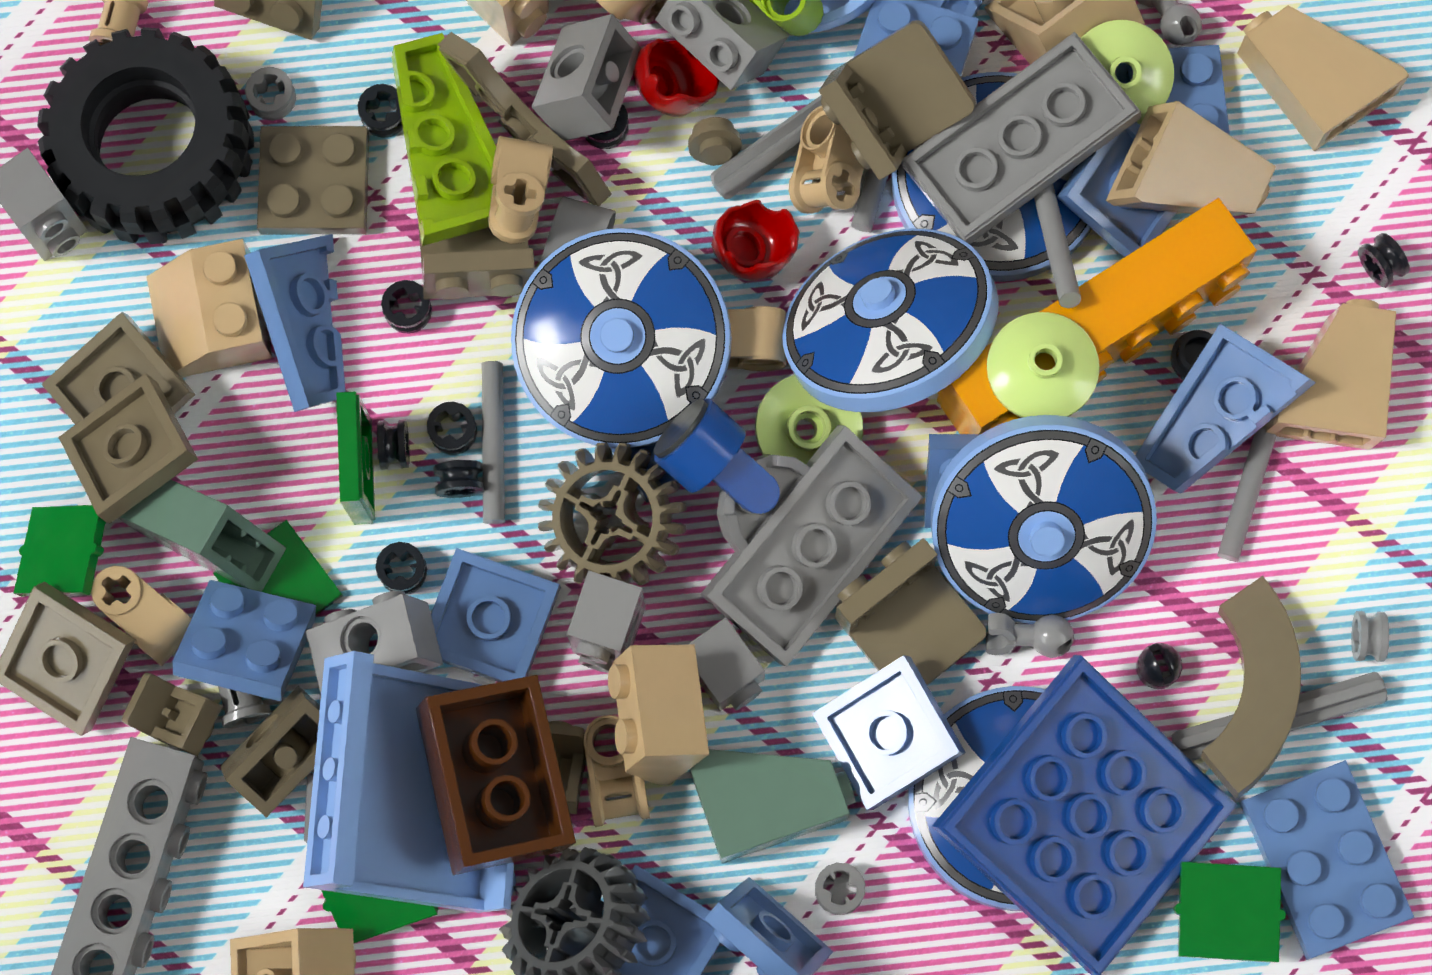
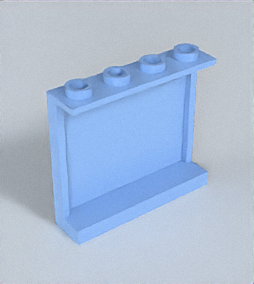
[303,651,516,913]

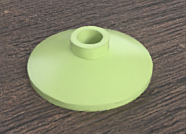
[1080,20,1174,124]
[987,312,1100,418]
[755,375,863,464]

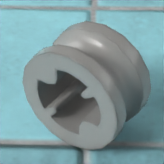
[245,67,297,121]
[1351,611,1389,662]
[815,862,866,915]

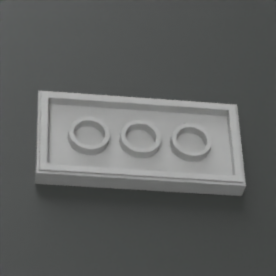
[901,32,1141,244]

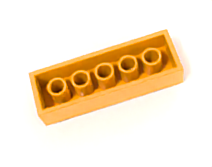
[936,197,1257,434]

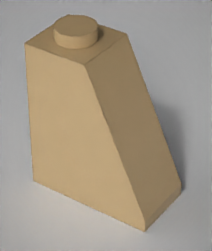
[1237,5,1409,151]
[1106,101,1276,216]
[1266,299,1396,450]

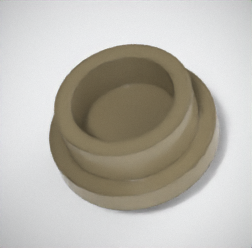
[688,117,742,166]

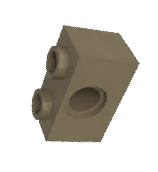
[220,685,320,818]

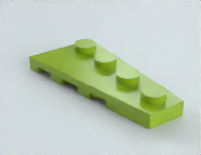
[391,33,496,246]

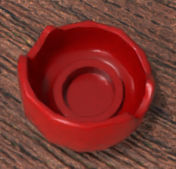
[633,39,720,117]
[711,200,800,281]

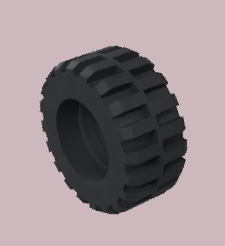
[37,27,254,244]

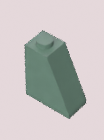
[118,480,286,592]
[689,749,856,863]

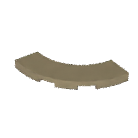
[438,32,612,206]
[1201,576,1301,800]

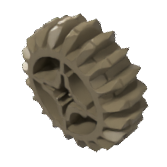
[538,442,687,585]

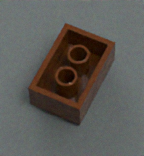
[416,675,576,876]

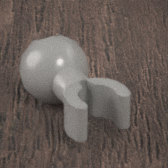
[1137,0,1202,46]
[985,613,1074,658]

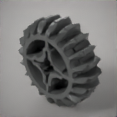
[499,847,651,975]

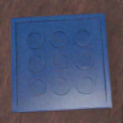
[932,655,1237,975]

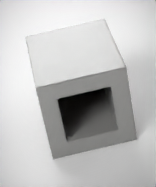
[689,617,765,711]

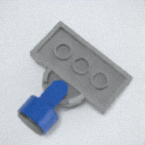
[654,398,923,667]

